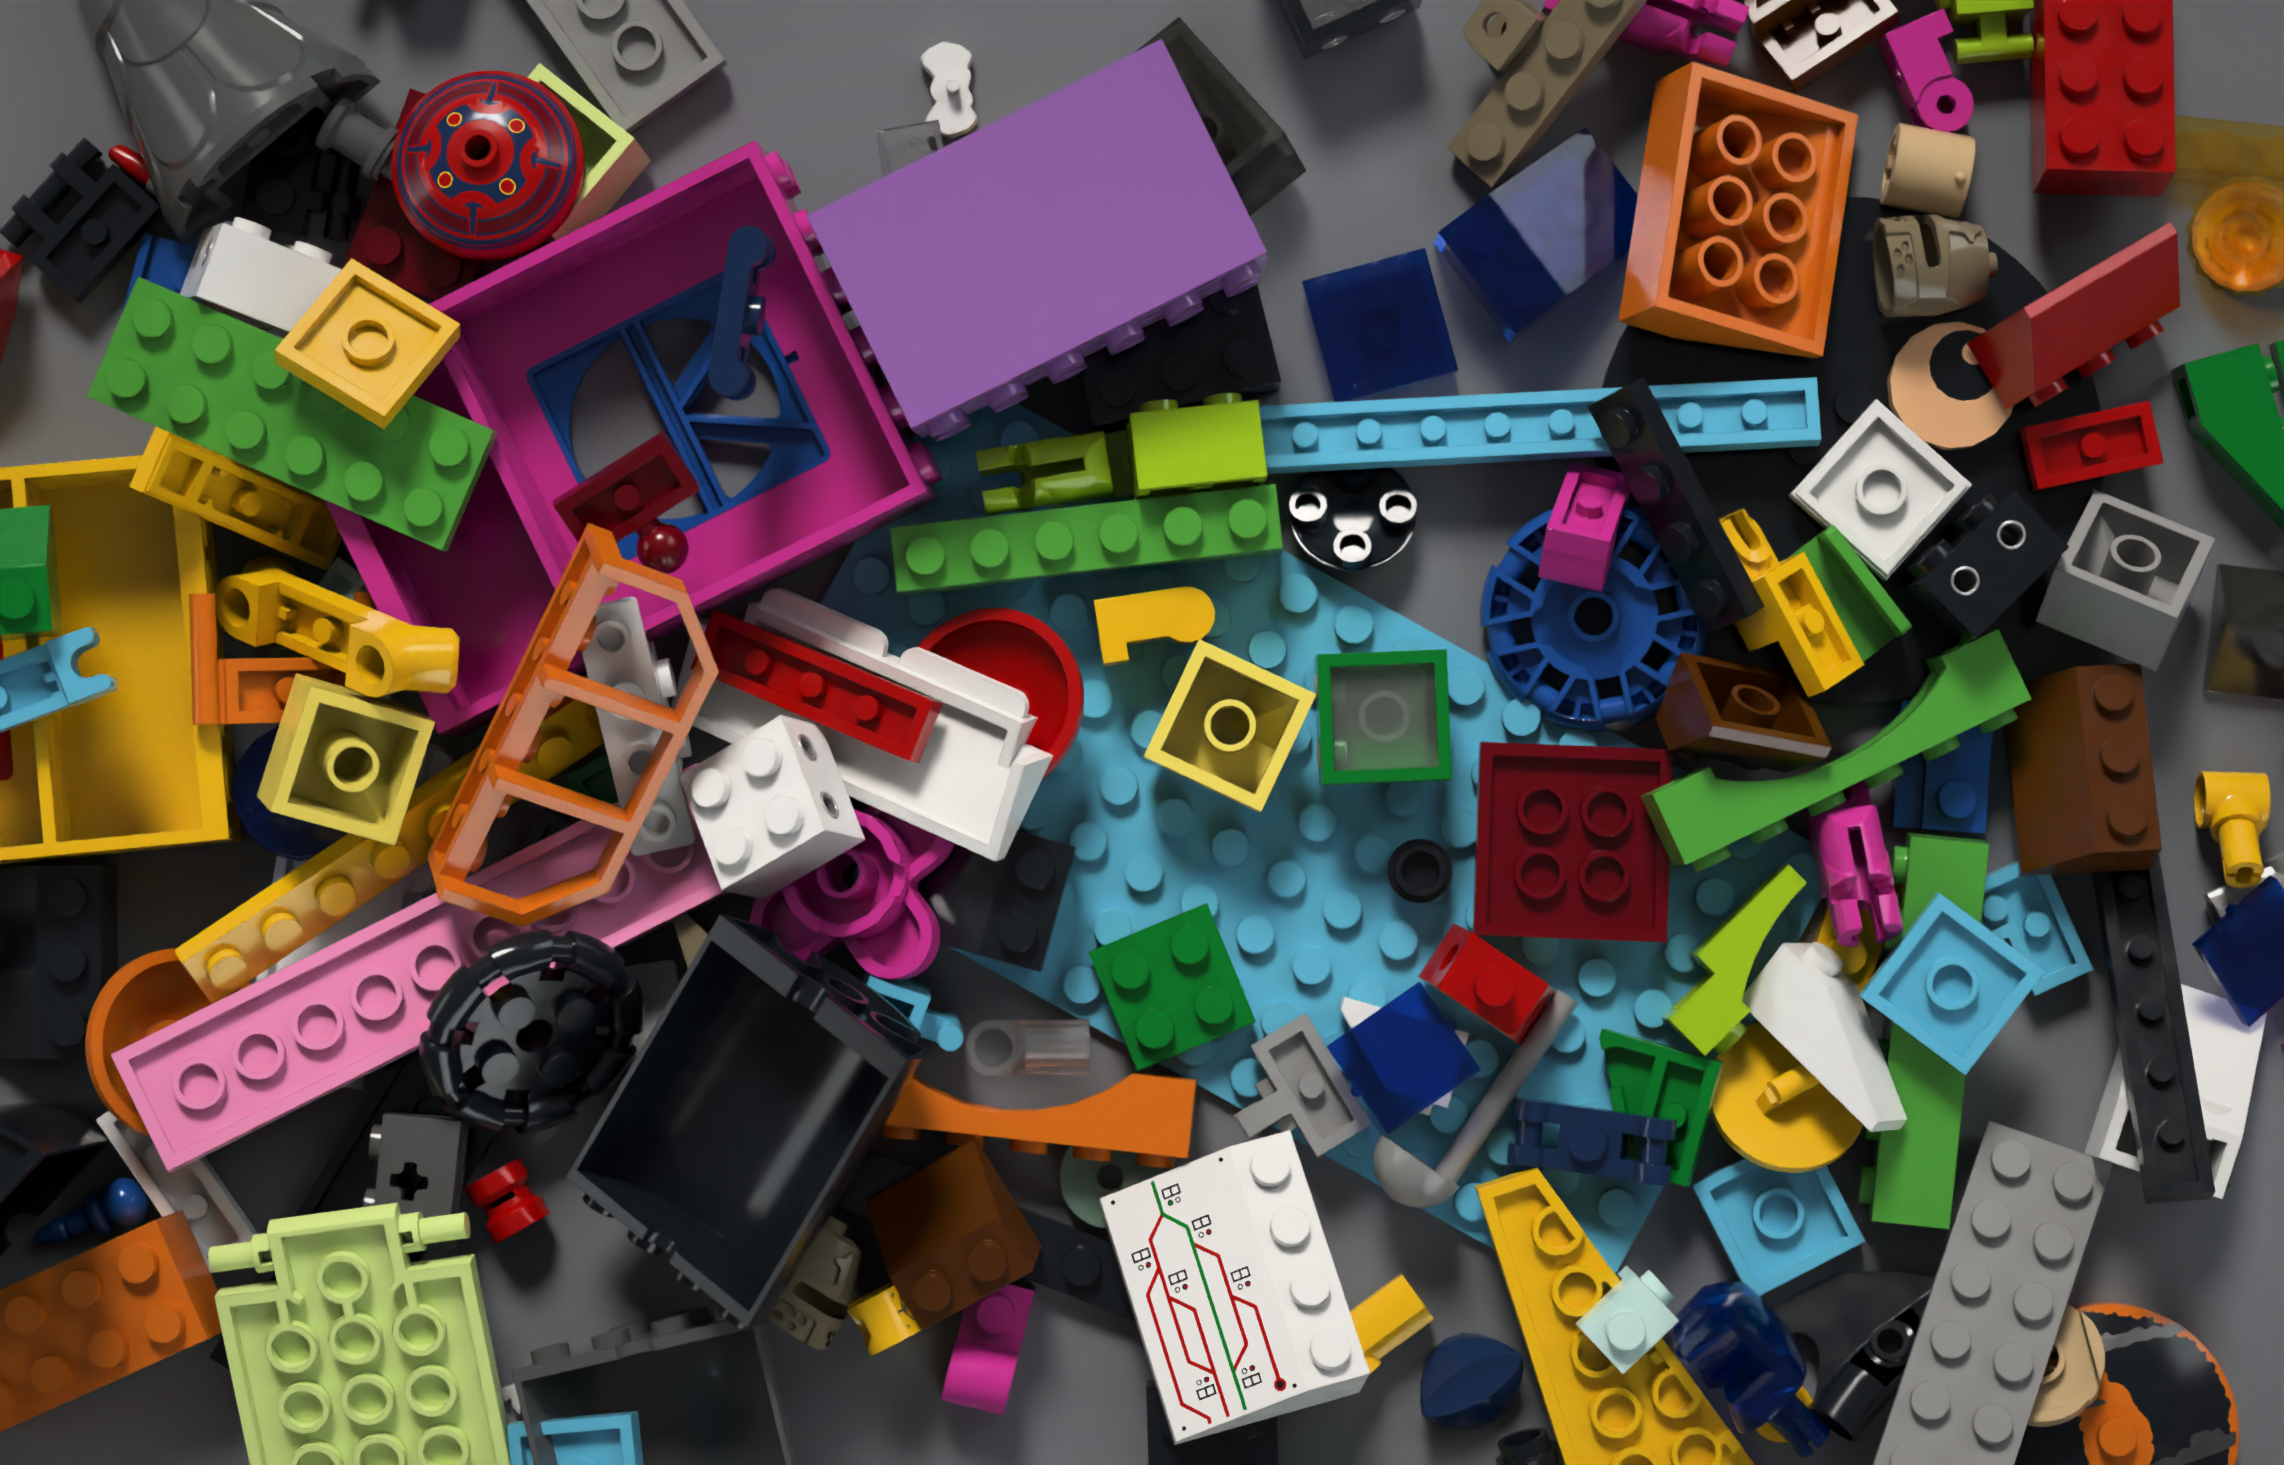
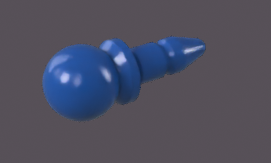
[34,1178,151,1245]

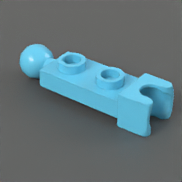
[0,627,118,733]

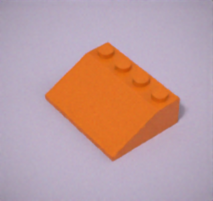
[1618,62,1858,359]

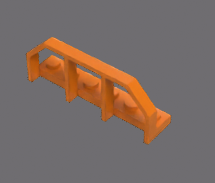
[427,523,719,927]

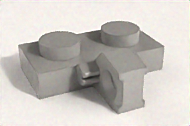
[1233,1013,1372,1157]

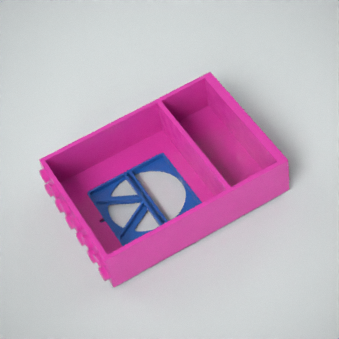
[324,140,943,736]

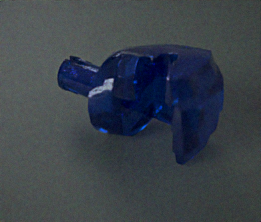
[1672,1282,1830,1457]

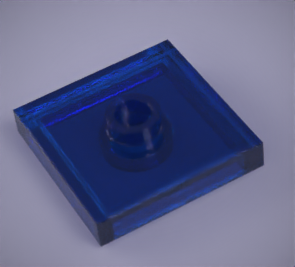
[1301,248,1459,402]

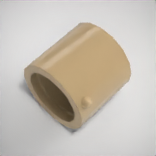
[1880,123,1975,219]

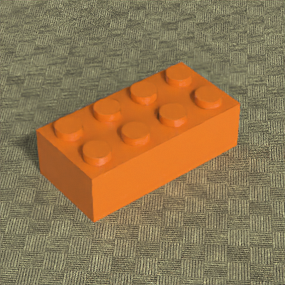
[0,1210,222,1432]

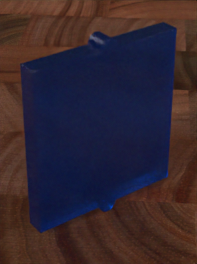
[2192,875,2284,1027]
[1326,981,1481,1135]

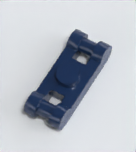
[708,226,776,401]
[1506,1098,1677,1185]

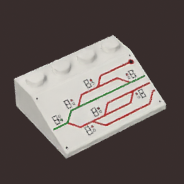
[1099,1130,1370,1445]

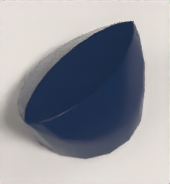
[1420,1333,1524,1429]

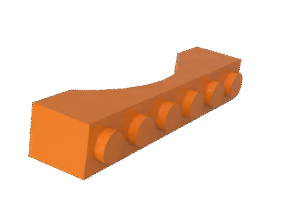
[881,1072,1198,1168]

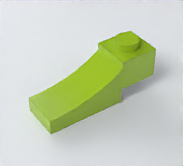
[1662,864,1807,1056]

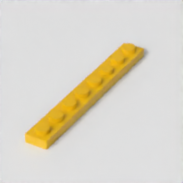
[174,674,604,1004]

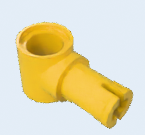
[2194,771,2271,888]

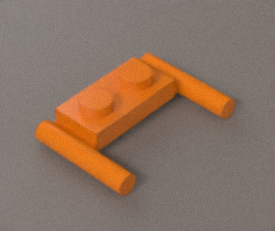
[189,592,382,725]

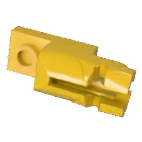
[1719,508,1865,698]

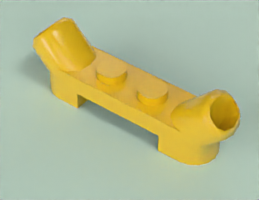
[215,555,460,698]

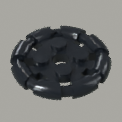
[419,930,645,1134]

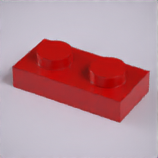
[2020,401,2164,492]

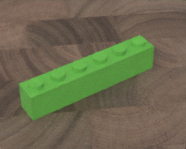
[1858,833,1989,1229]

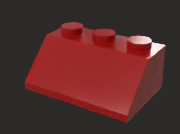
[1967,222,2180,409]

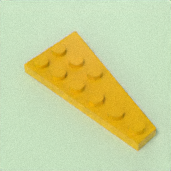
[1474,1167,1755,1465]

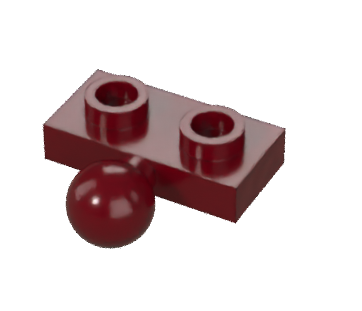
[553,431,700,574]

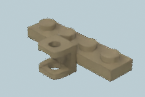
[1447,0,1647,190]

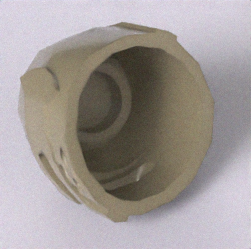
[1873,214,1998,318]
[768,1216,864,1350]

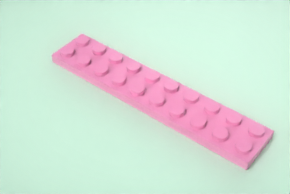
[111,763,730,1173]

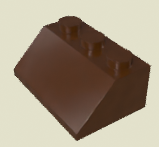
[2004,663,2162,876]

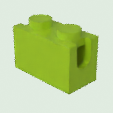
[1126,393,1268,500]

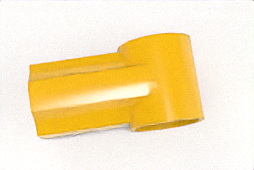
[1350,1273,1434,1374]

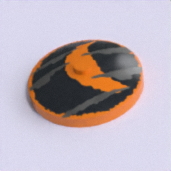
[2014,1302,2239,1465]

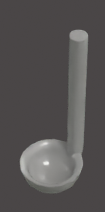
[1373,989,1578,1209]

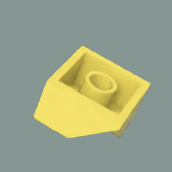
[1144,639,1316,813]
[257,673,435,845]

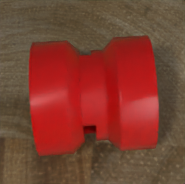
[464,1158,551,1245]

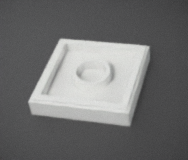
[1788,399,1972,581]

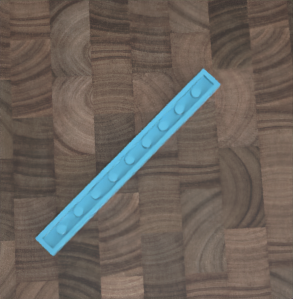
[1259,377,1821,474]

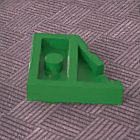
[1599,1028,1724,1187]

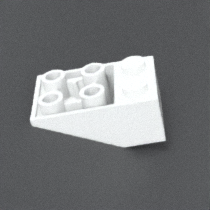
[2084,984,2267,1199]

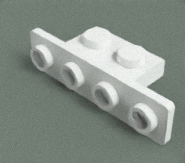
[582,596,695,856]

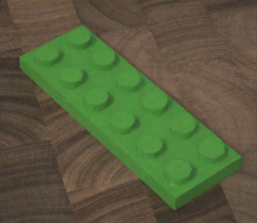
[87,277,498,552]

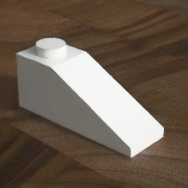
[1742,942,1907,1132]

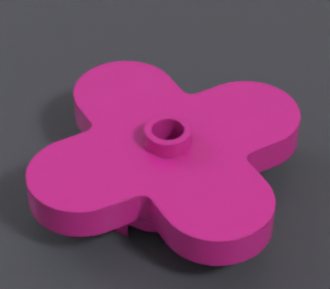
[750,796,955,981]

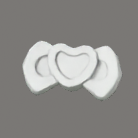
[919,41,978,139]

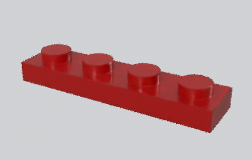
[690,609,943,764]

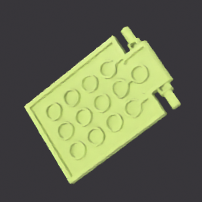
[208,1202,511,1465]

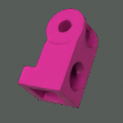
[1876,8,1974,133]

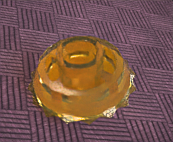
[2185,173,2284,298]

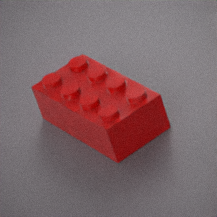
[2030,0,2176,197]

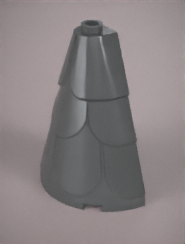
[79,0,381,244]

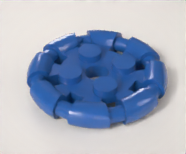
[1480,505,1710,731]

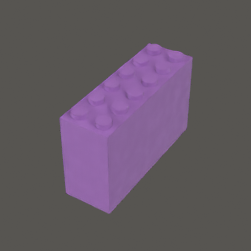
[806,39,1268,442]

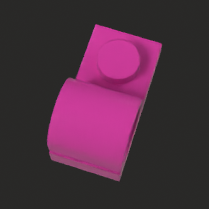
[1538,461,1631,592]
[941,1283,1035,1416]

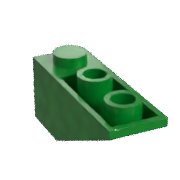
[2171,343,2284,532]

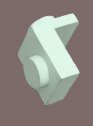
[1575,1265,1679,1374]

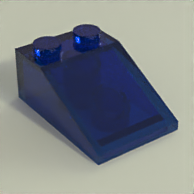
[1434,127,1638,343]

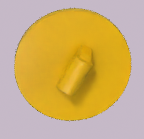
[1710,1022,1863,1173]

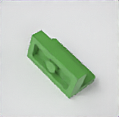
[1786,525,1912,662]

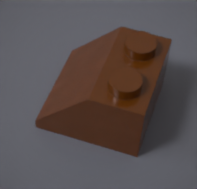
[1654,652,1832,772]
[865,1138,1042,1331]

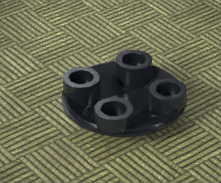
[1289,468,1417,571]

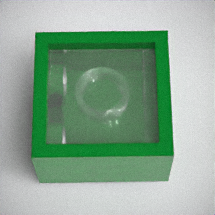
[1314,649,1452,786]

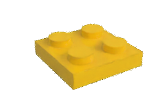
[275,258,460,430]

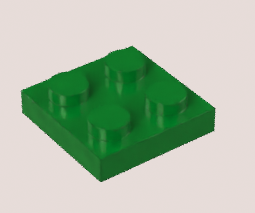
[1088,903,1256,1071]

